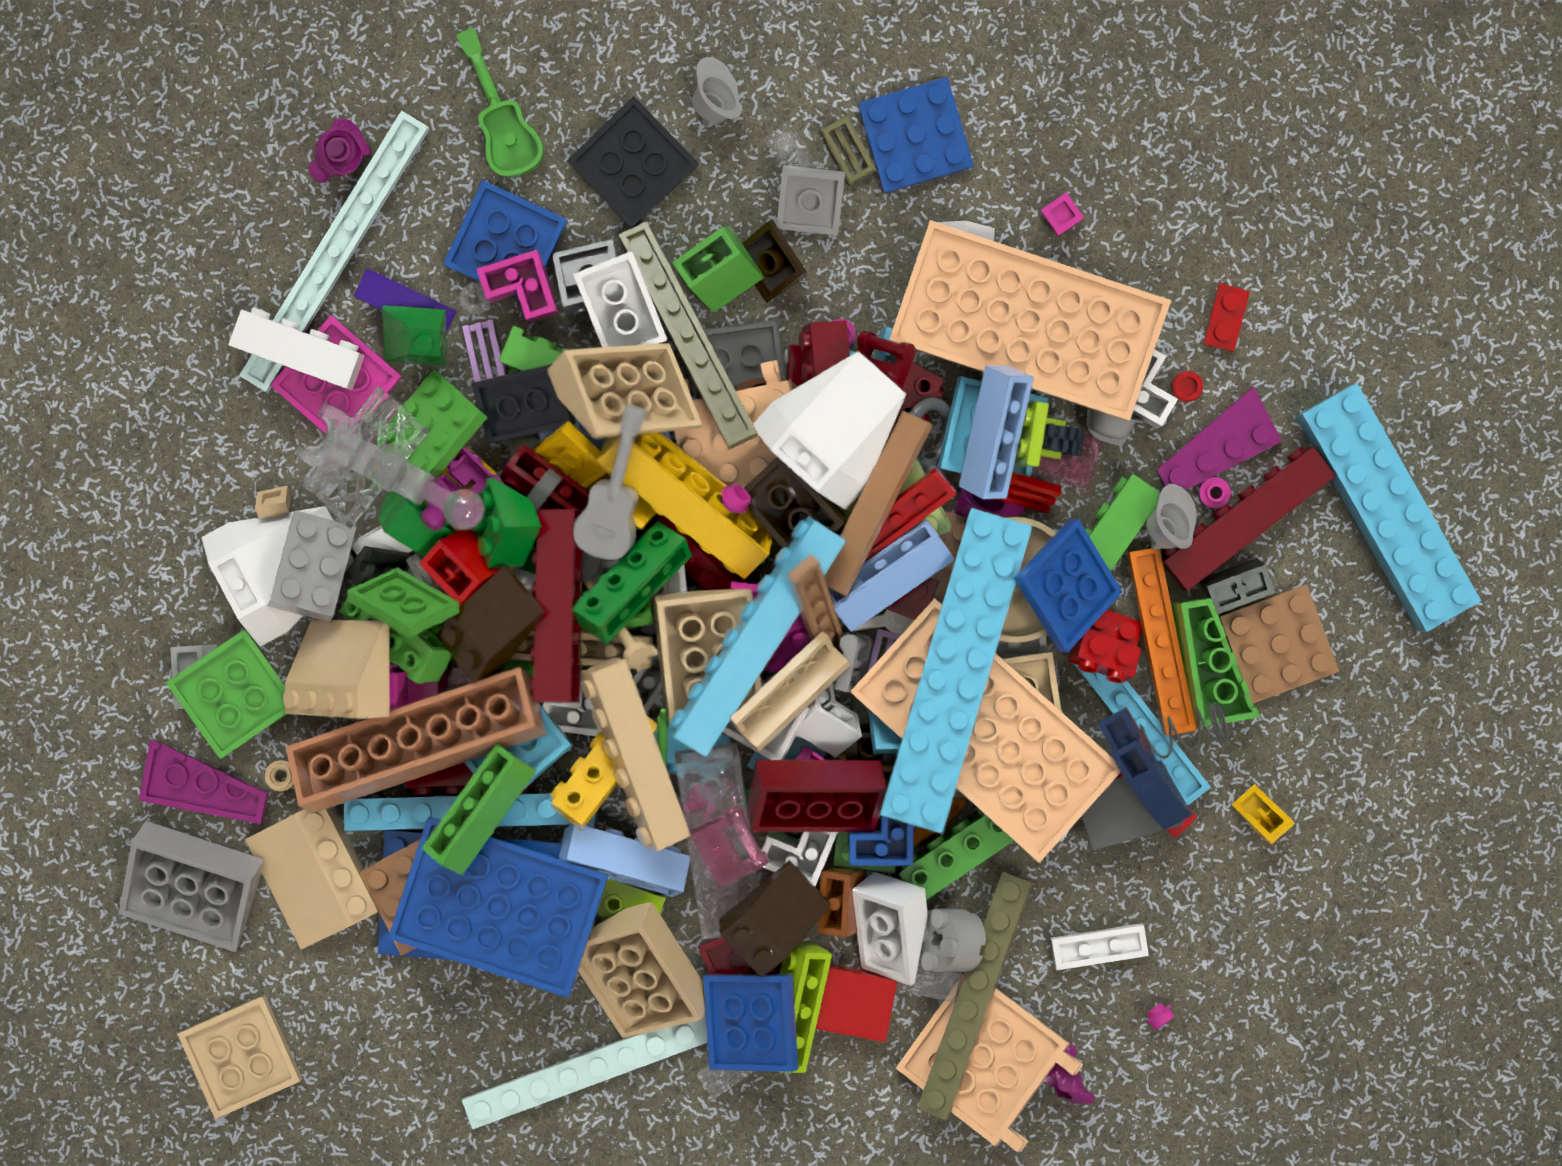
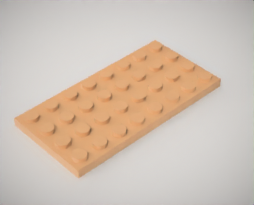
[889,220,1171,422]
[850,599,1121,863]

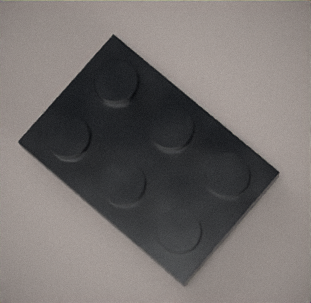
[471,363,576,444]

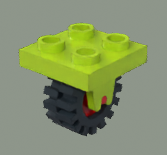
[1014,402,1085,467]

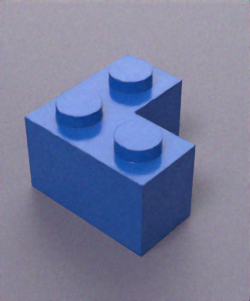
[848,798,913,866]

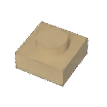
[255,486,291,518]

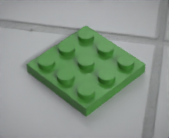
[374,369,488,489]
[166,629,286,759]

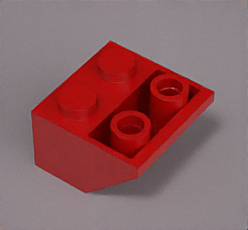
[419,525,515,606]

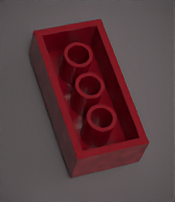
[746,760,887,832]

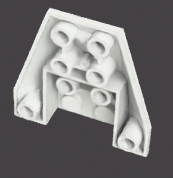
[753,351,906,510]
[202,506,355,647]

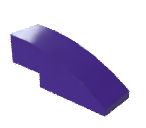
[353,268,457,333]

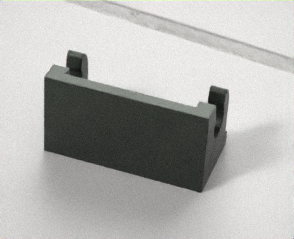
[348,546,423,587]
[1200,558,1275,614]

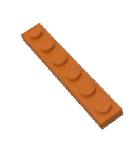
[1127,548,1197,736]

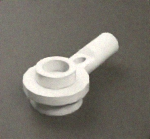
[853,609,914,634]

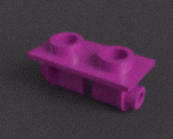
[446,446,505,502]

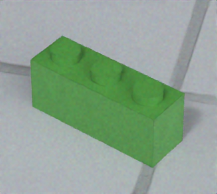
[1085,474,1160,572]

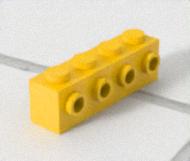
[550,716,657,831]

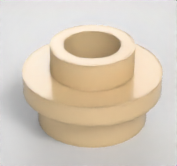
[265,760,294,791]

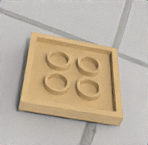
[177,994,302,1119]

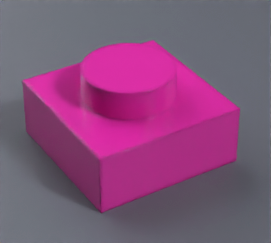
[1040,192,1084,237]

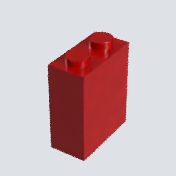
[816,964,897,1043]

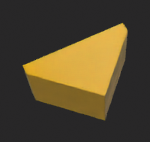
[1232,784,1295,845]

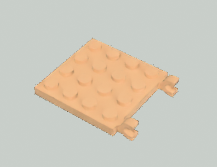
[674,360,793,488]
[896,972,1084,1153]

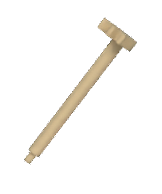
[584,577,658,672]

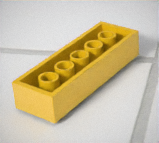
[597,432,773,579]

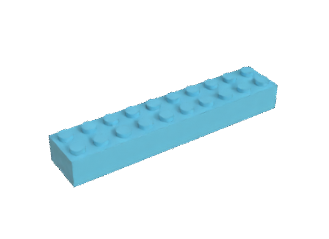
[880,508,1032,833]

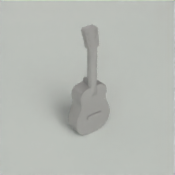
[574,405,647,560]

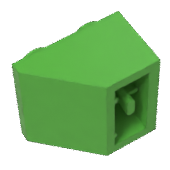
[672,226,765,313]

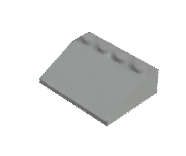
[119,821,264,952]

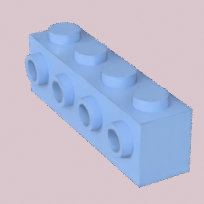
[959,365,1034,499]
[828,519,955,632]
[558,822,691,897]

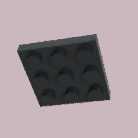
[567,96,699,228]

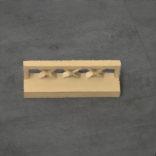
[730,631,851,752]

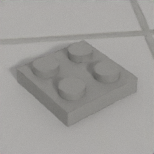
[777,165,845,236]

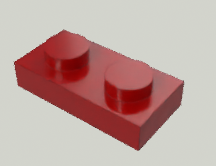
[1203,283,1250,352]

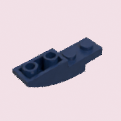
[1097,707,1193,830]

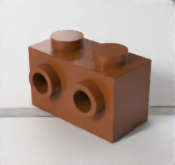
[818,866,864,937]

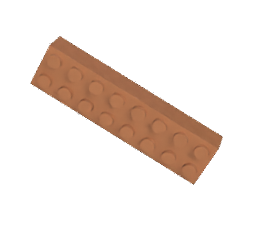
[286,667,547,813]

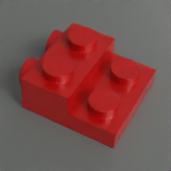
[1068,609,1142,683]

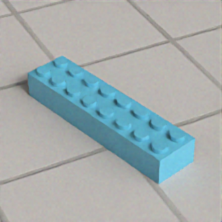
[1295,383,1481,632]

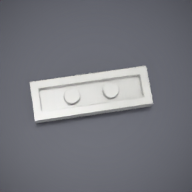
[1050,923,1149,970]

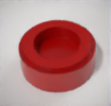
[1171,371,1203,403]

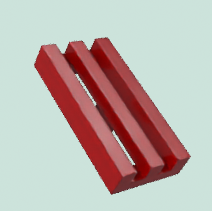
[995,472,1061,514]

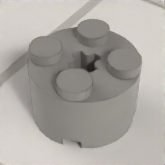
[920,908,986,972]

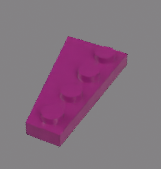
[1156,386,1282,490]
[139,739,269,824]

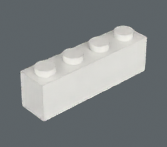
[228,307,365,391]

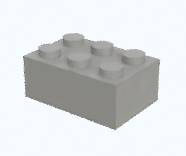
[268,510,357,622]

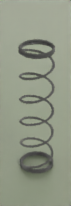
[1139,703,1229,759]

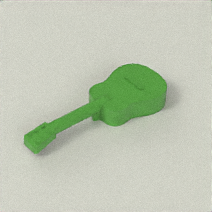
[456,28,544,178]

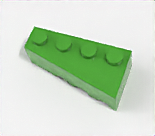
[499,326,569,374]
[1171,598,1260,727]

